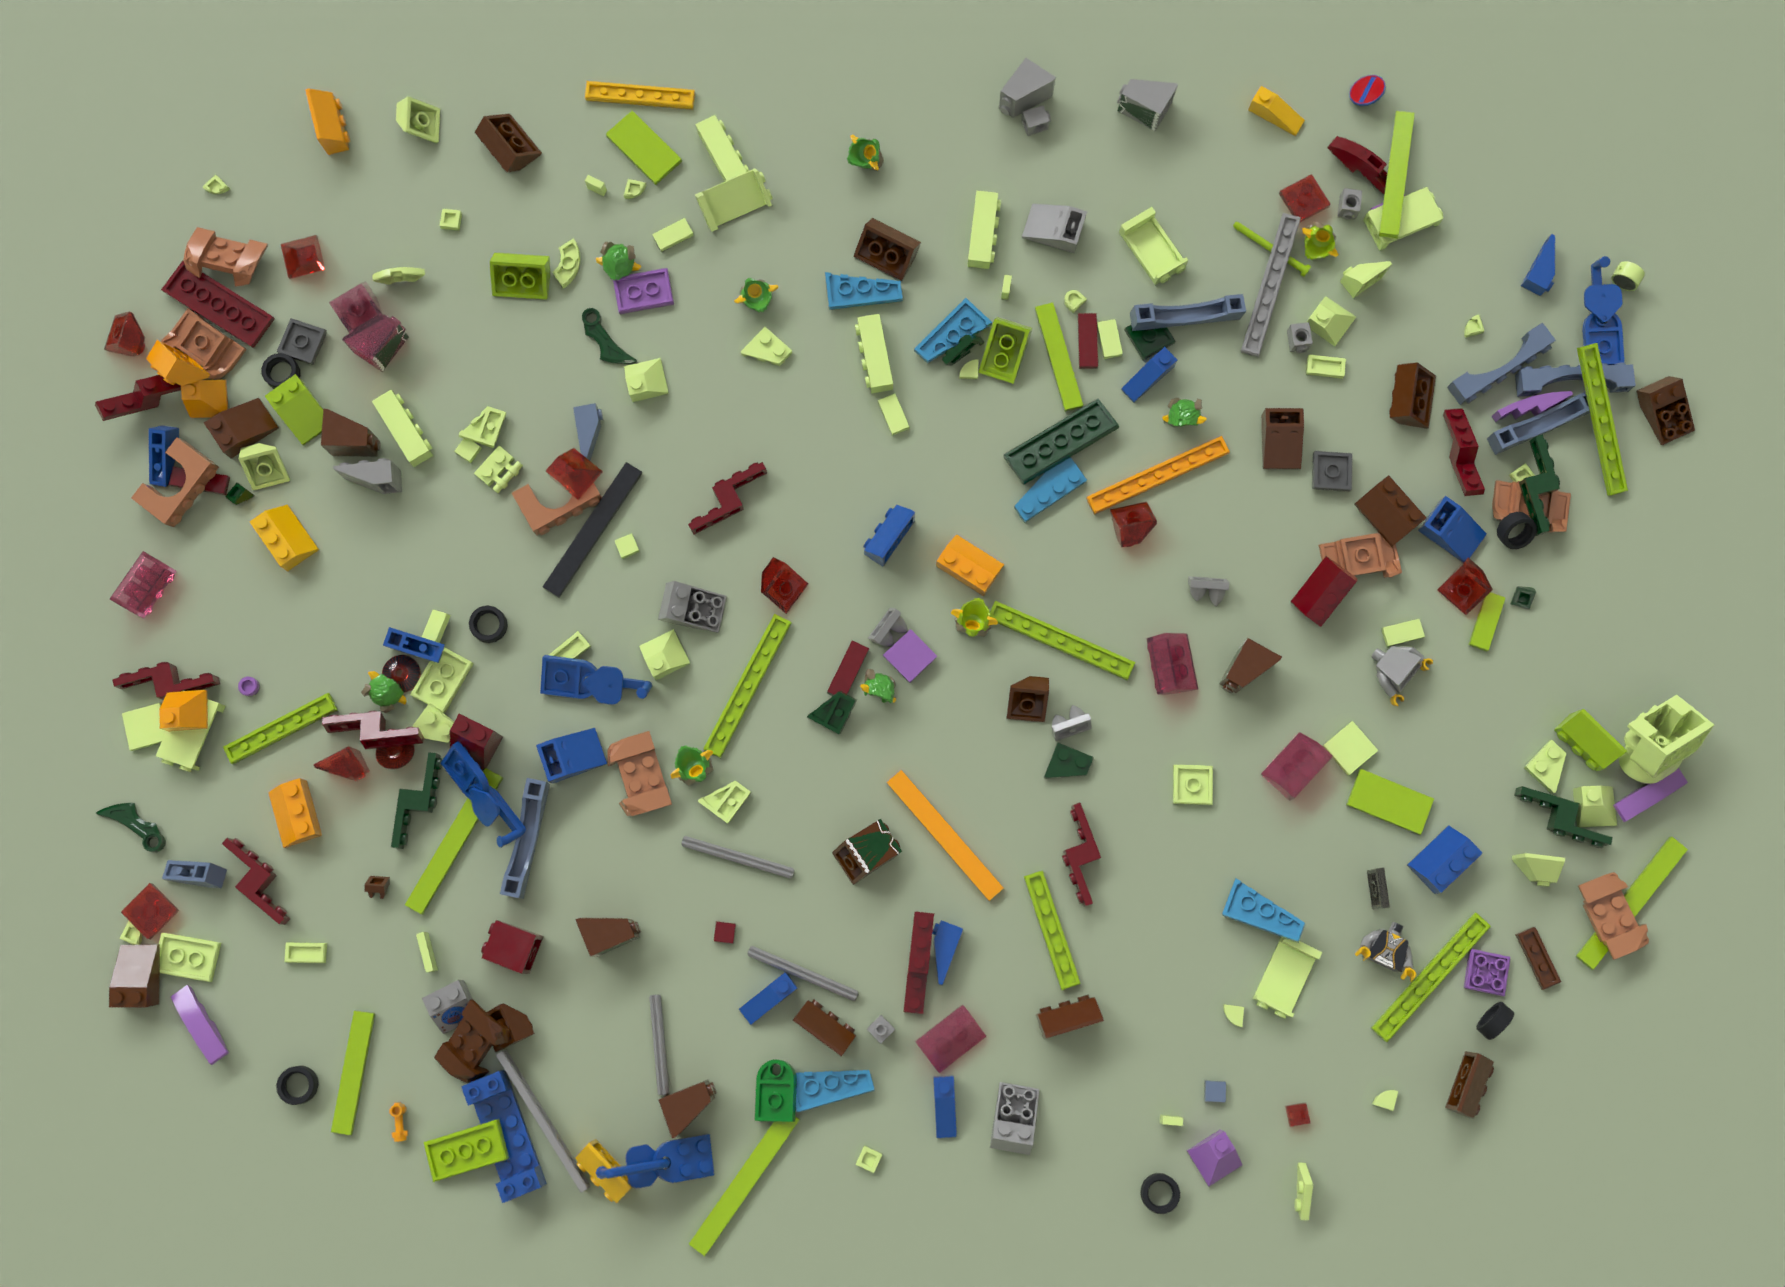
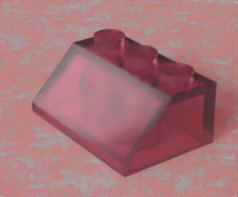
[110,551,176,618]
[1146,633,1198,695]
[1261,732,1333,801]
[915,1004,986,1073]

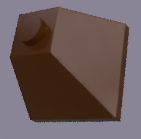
[1006,676,1049,722]
[487,1003,535,1053]

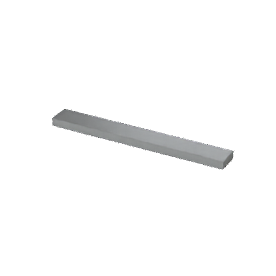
[1241,213,1301,357]
[496,1050,590,1193]

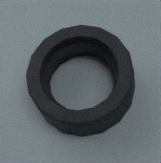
[261,353,301,389]
[1497,512,1537,550]
[469,605,508,643]
[1476,1002,1515,1040]
[276,1065,319,1105]
[1140,1173,1180,1214]

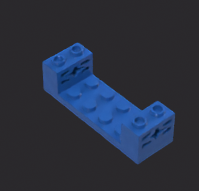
[461,1070,547,1203]

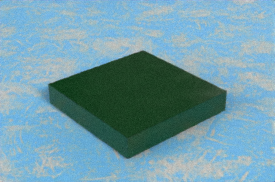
[1124,325,1176,361]

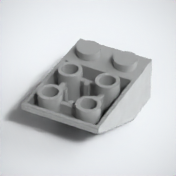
[1022,204,1087,253]
[333,458,402,494]
[658,581,727,633]
[990,1082,1039,1155]

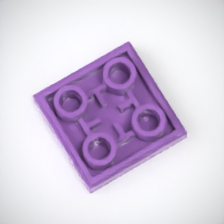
[883,629,937,683]
[1464,949,1510,996]

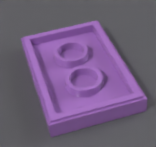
[613,268,674,314]

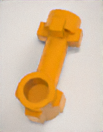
[389,1102,408,1142]

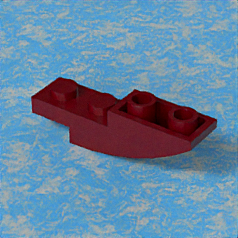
[1327,136,1387,194]

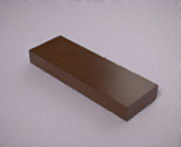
[1515,927,1561,990]

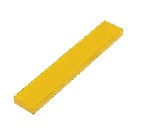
[585,81,695,109]

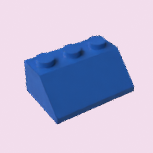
[863,504,915,567]
[1407,826,1483,894]

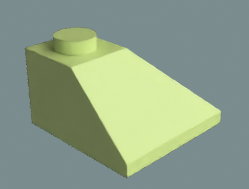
[396,96,440,143]
[1340,261,1392,298]
[1306,296,1356,346]
[624,358,669,402]
[238,443,290,491]
[639,629,690,680]
[1573,786,1617,827]
[1512,853,1565,887]

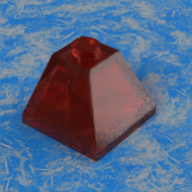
[280,235,325,279]
[104,312,145,357]
[546,448,603,500]
[1110,502,1157,548]
[761,557,809,614]
[1437,557,1493,615]
[313,746,370,781]

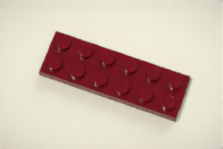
[161,260,275,349]

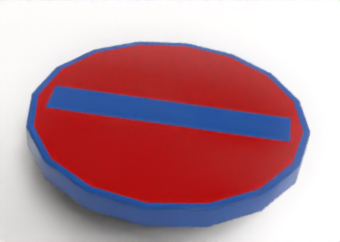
[1349,75,1386,106]

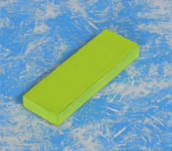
[1468,591,1505,652]

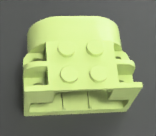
[1619,695,1714,784]

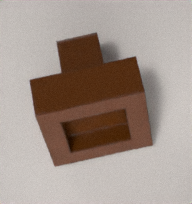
[364,876,390,899]

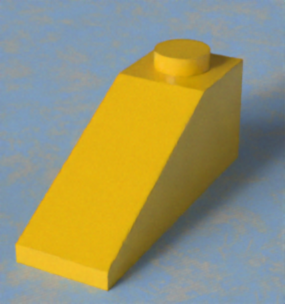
[1248,86,1305,136]

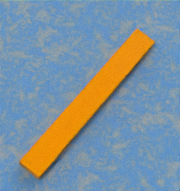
[1086,436,1230,515]
[887,770,1003,901]

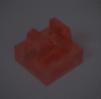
[1285,1102,1310,1127]

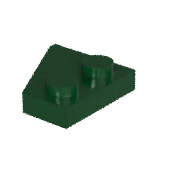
[942,335,985,366]
[807,691,857,734]
[1044,743,1094,779]

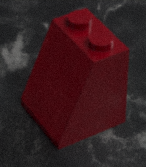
[449,713,503,770]
[481,920,544,974]

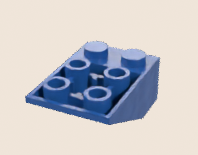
[1418,496,1487,564]
[536,728,607,784]

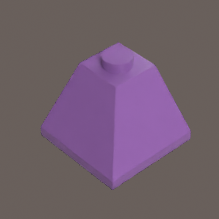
[1187,1129,1243,1186]

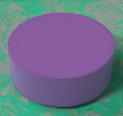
[238,676,260,696]

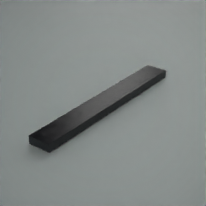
[543,462,642,598]

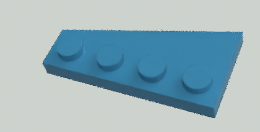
[825,272,903,310]
[914,298,993,363]
[1014,457,1087,523]
[1222,878,1305,943]
[796,1070,875,1113]

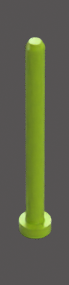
[1233,222,1312,277]

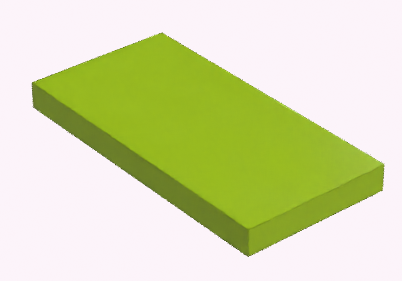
[606,111,682,185]
[1346,769,1434,835]
[423,1119,509,1182]

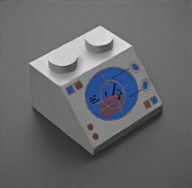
[422,980,472,1034]

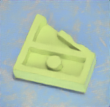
[741,327,792,366]
[459,406,506,448]
[412,704,454,743]
[1524,740,1566,794]
[698,781,751,824]
[1294,1162,1313,1220]

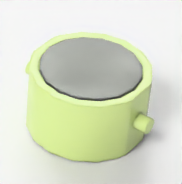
[1611,261,1645,291]

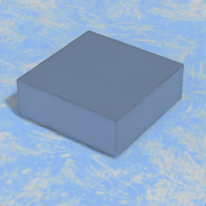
[1204,1080,1226,1102]

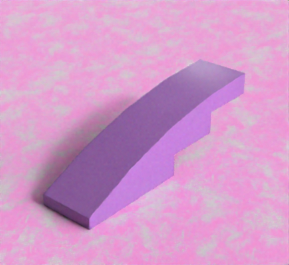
[1492,391,1573,422]
[1613,768,1688,822]
[171,985,229,1065]

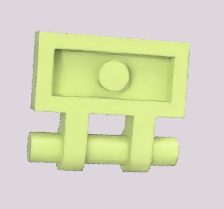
[474,446,523,493]

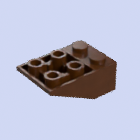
[1636,376,1695,445]
[1261,408,1304,469]

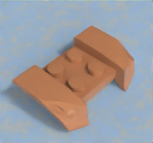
[183,227,268,287]
[161,308,246,379]
[1492,480,1571,533]
[1319,533,1402,578]
[607,731,672,816]
[1578,872,1649,960]

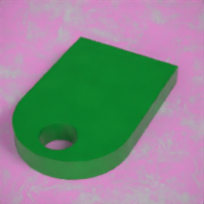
[755,1059,797,1122]

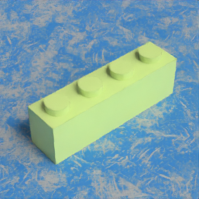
[695,115,749,182]
[967,190,1001,269]
[855,314,893,394]
[372,390,433,467]

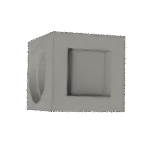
[1021,105,1051,136]
[1338,188,1362,220]
[1287,322,1313,353]
[867,1015,895,1044]

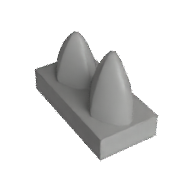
[1188,576,1229,606]
[868,608,908,646]
[1052,705,1092,741]

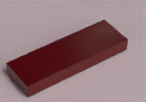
[1077,313,1098,369]
[169,466,231,495]
[827,640,869,695]

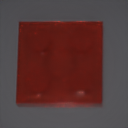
[1279,174,1331,222]
[121,883,179,939]

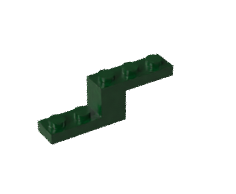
[1519,434,1560,536]
[391,752,442,849]
[1514,786,1613,848]

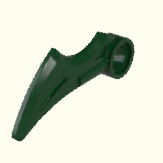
[582,308,637,364]
[96,803,166,853]

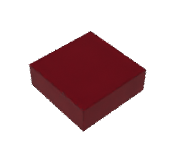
[714,921,736,944]

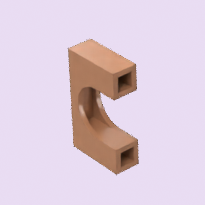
[131,437,219,527]
[512,456,602,536]

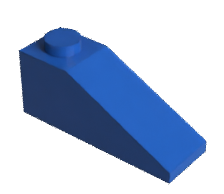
[1521,234,1555,296]
[1121,347,1178,403]
[149,425,179,487]
[383,627,445,663]
[932,920,963,985]
[739,972,798,1025]
[933,1075,957,1138]

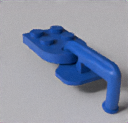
[1582,256,1625,365]
[540,655,652,705]
[441,741,526,848]
[596,1134,714,1188]

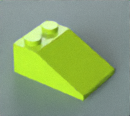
[978,317,1033,384]
[265,374,323,445]

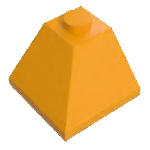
[181,380,228,418]
[159,690,208,732]

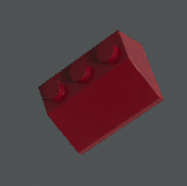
[1291,556,1357,627]

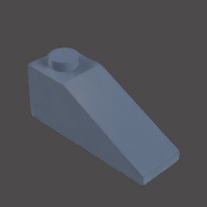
[573,403,603,466]
[162,860,227,888]

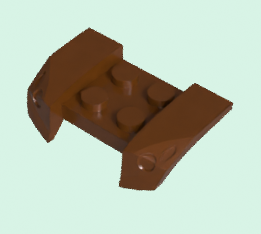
[434,999,510,1083]

